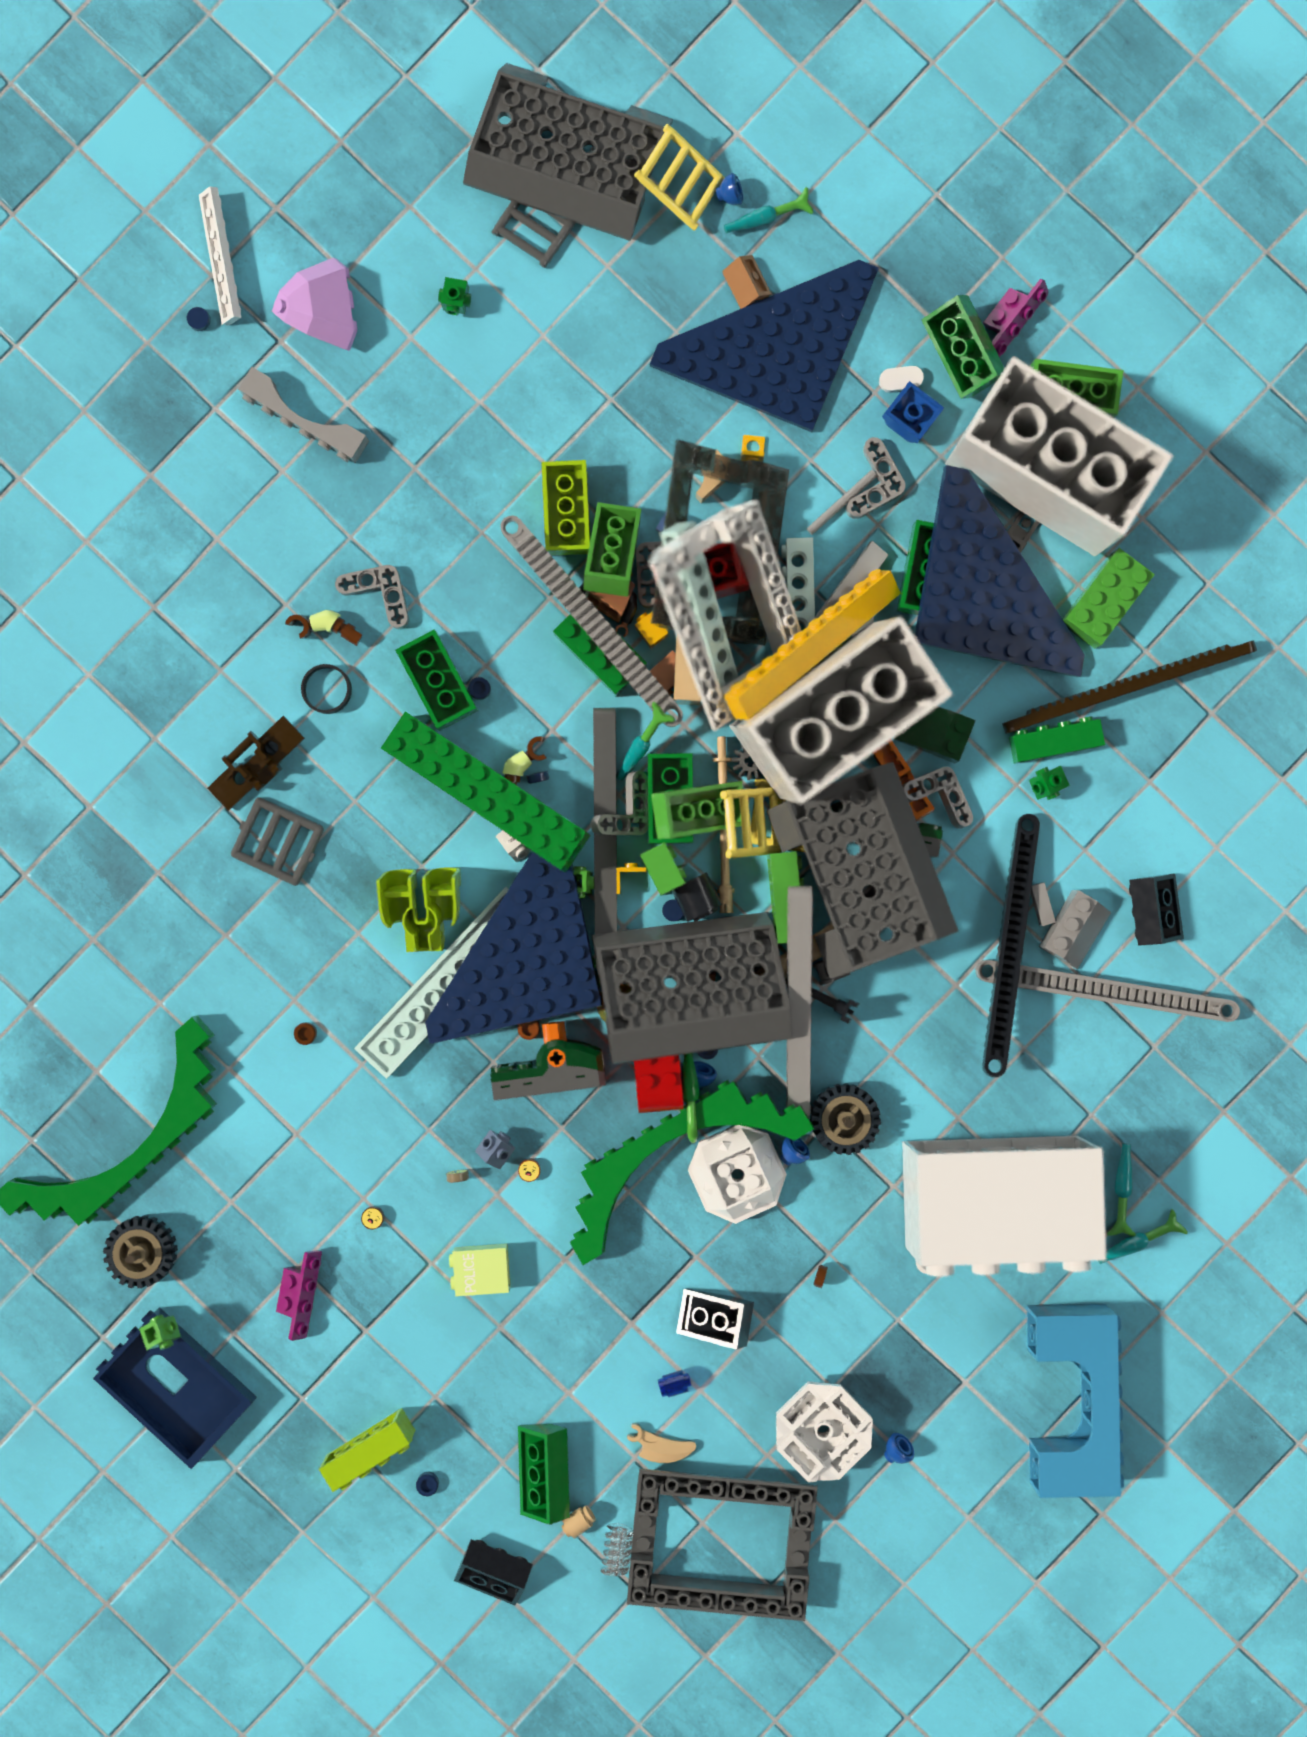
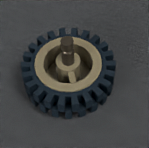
[810,1084,881,1155]
[103,1215,178,1289]

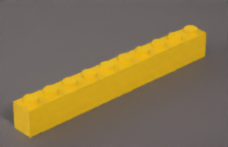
[724,569,901,721]

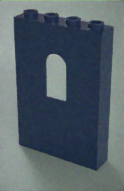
[93,1307,257,1469]

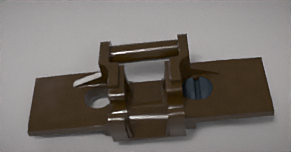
[207,716,305,811]

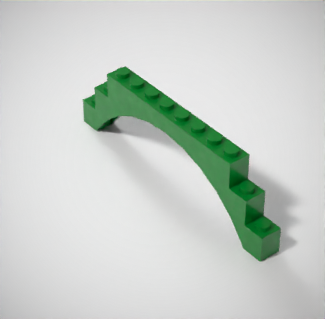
[0,1016,217,1226]
[570,1080,814,1265]

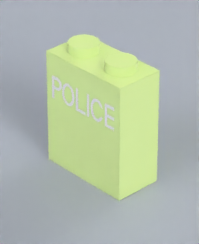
[449,1243,511,1296]

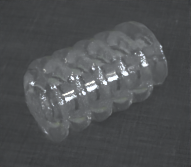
[600,1523,634,1576]

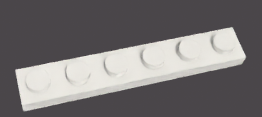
[199,186,241,325]

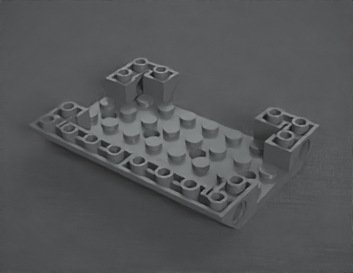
[463,63,673,241]
[767,762,959,979]

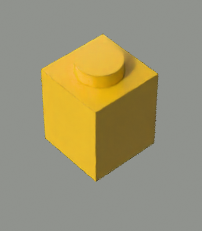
[635,611,668,649]

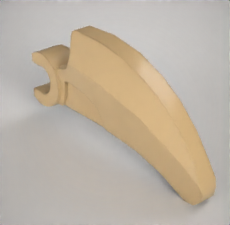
[627,1423,696,1463]

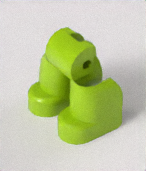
[376,867,461,952]

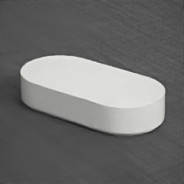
[879,366,924,393]

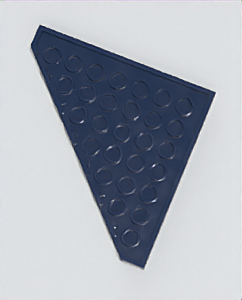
[650,260,879,432]
[914,465,1085,677]
[425,851,603,1044]

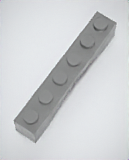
[238,367,369,463]

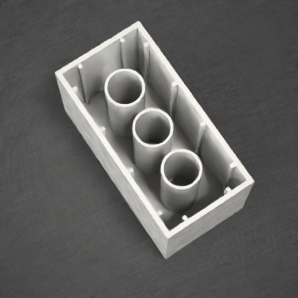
[945,357,1173,557]
[729,617,953,804]
[902,1136,1106,1276]

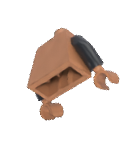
[579,573,637,637]

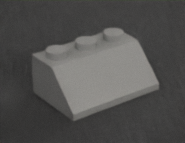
[1039,890,1111,969]

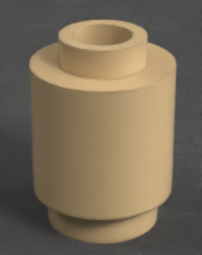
[562,1505,596,1539]

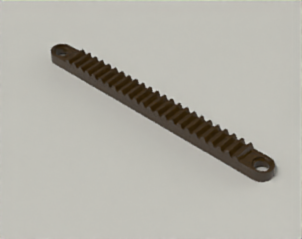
[1002,640,1257,734]

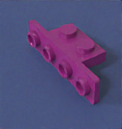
[983,279,1049,357]
[276,1250,322,1341]

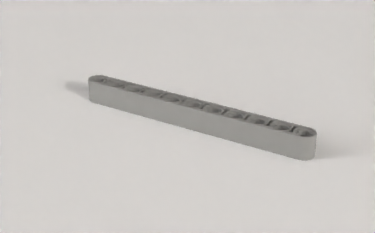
[786,886,812,1119]

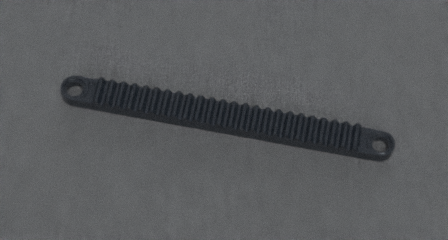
[982,814,1040,1077]

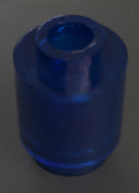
[658,1370,692,1398]

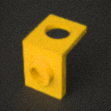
[741,435,765,465]
[616,863,647,894]

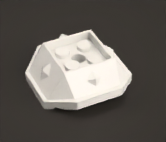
[688,1125,787,1224]
[776,1381,873,1482]

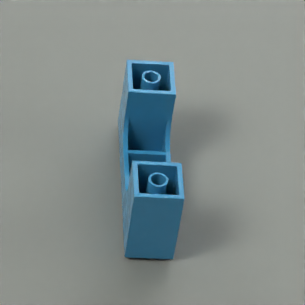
[1027,1304,1124,1498]

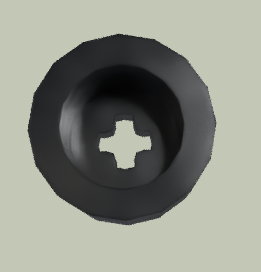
[671,872,722,922]

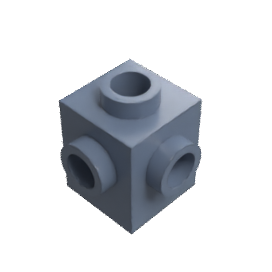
[475,1130,515,1169]

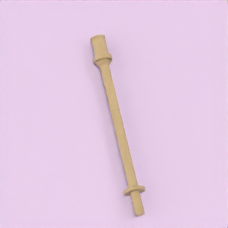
[712,736,735,913]

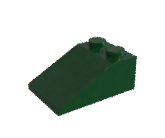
[894,706,976,764]

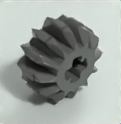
[732,745,761,780]

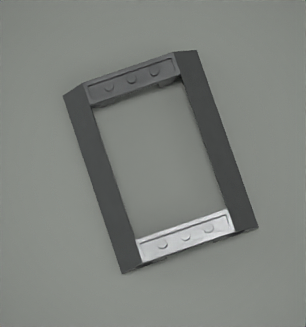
[627,1469,818,1621]

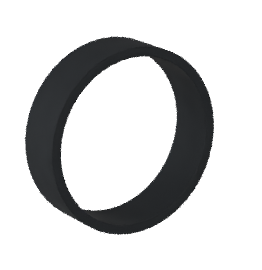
[301,664,352,714]

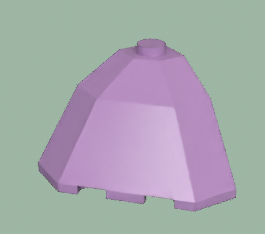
[272,258,358,351]

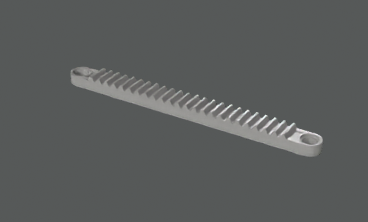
[501,516,683,727]
[975,960,1240,1022]

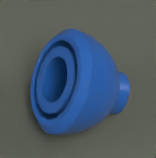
[716,173,743,205]
[694,1061,717,1091]
[780,1137,810,1165]
[884,1433,914,1464]

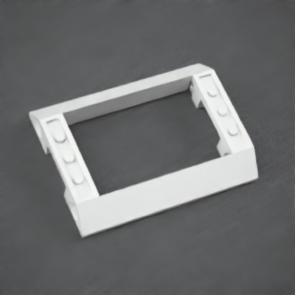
[650,500,801,731]

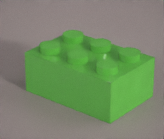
[640,842,687,895]

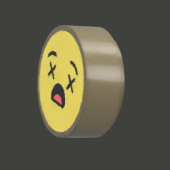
[446,1170,469,1183]

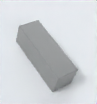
[1031,883,1056,926]

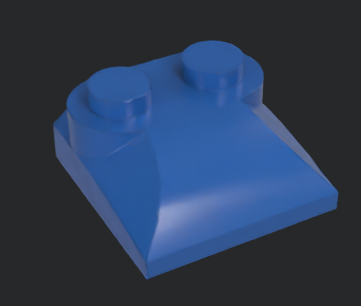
[882,381,944,443]

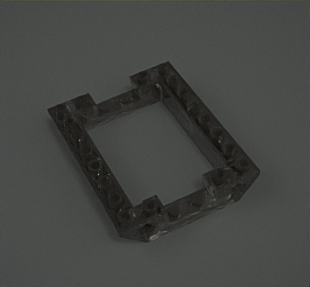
[651,439,790,646]

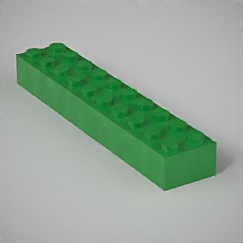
[381,711,591,872]

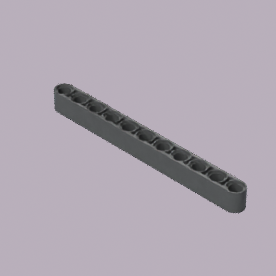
[593,708,617,934]

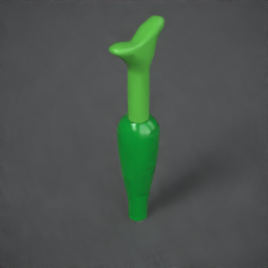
[681,1053,699,1143]

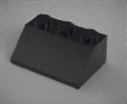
[1129,873,1184,946]
[454,1539,533,1606]

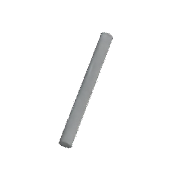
[807,470,877,535]

